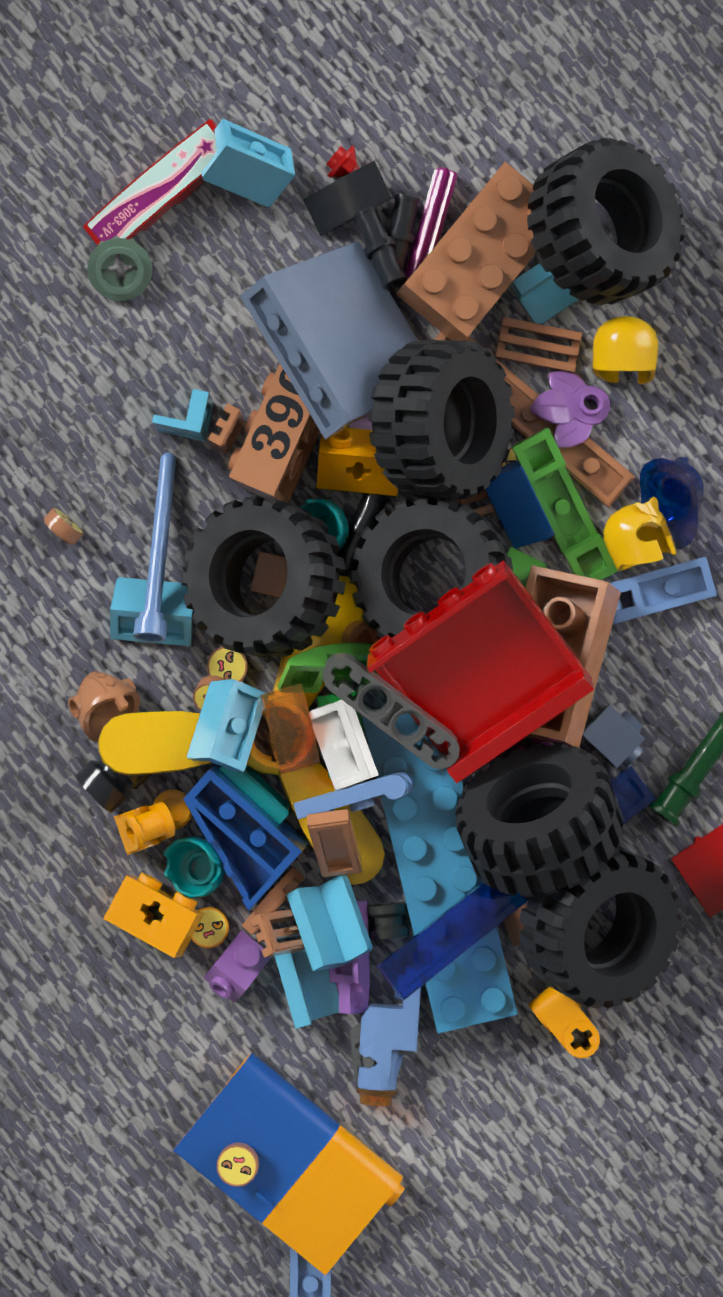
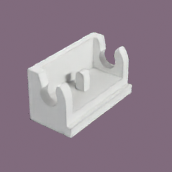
[307,700,378,791]

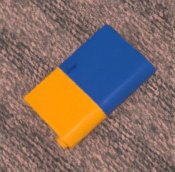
[173,1052,405,1275]

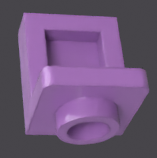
[204,930,271,1002]

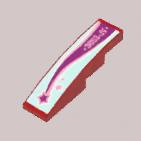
[82,119,217,246]

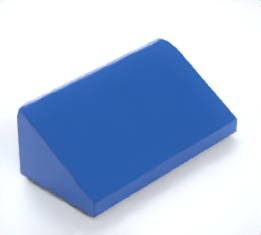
[485,460,555,549]

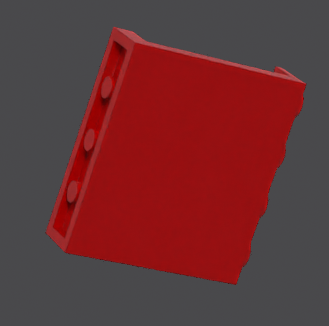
[367,560,594,784]

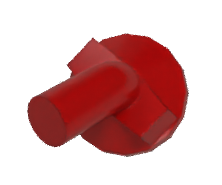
[326,145,359,178]

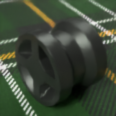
[367,902,409,939]

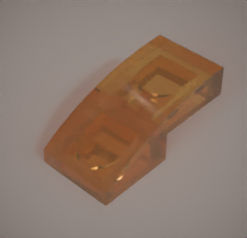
[259,683,320,775]

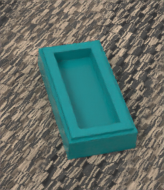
[219,765,293,825]

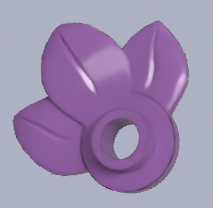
[530,370,610,449]

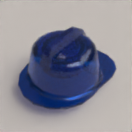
[640,457,704,550]

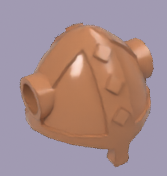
[68,671,140,743]

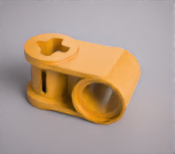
[114,802,175,855]
[527,987,600,1058]

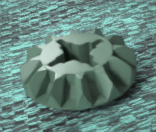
[87,236,152,301]

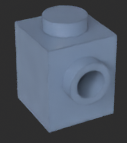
[582,705,645,768]

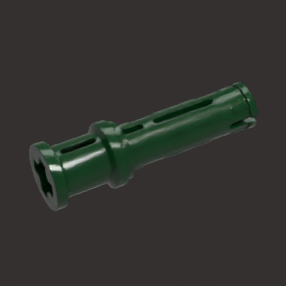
[647,711,723,828]

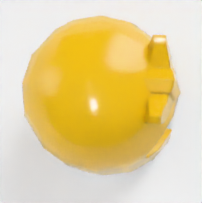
[593,316,658,385]
[603,497,677,572]

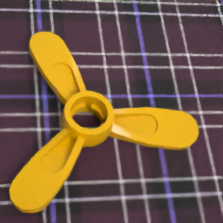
[98,575,385,885]

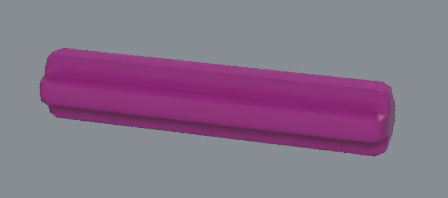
[405,167,457,280]

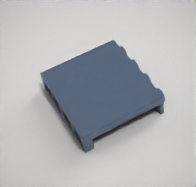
[240,241,418,439]

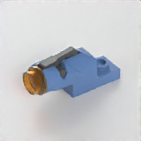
[350,964,422,1106]

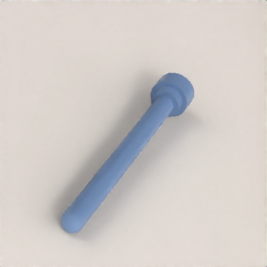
[133,452,176,642]

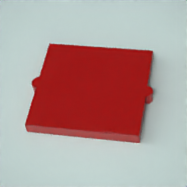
[670,824,723,918]

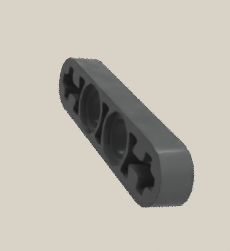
[323,653,460,769]

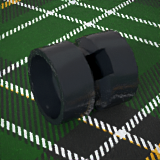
[75,759,152,813]

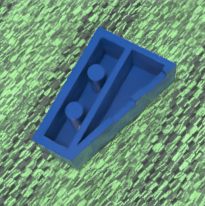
[183,764,309,911]

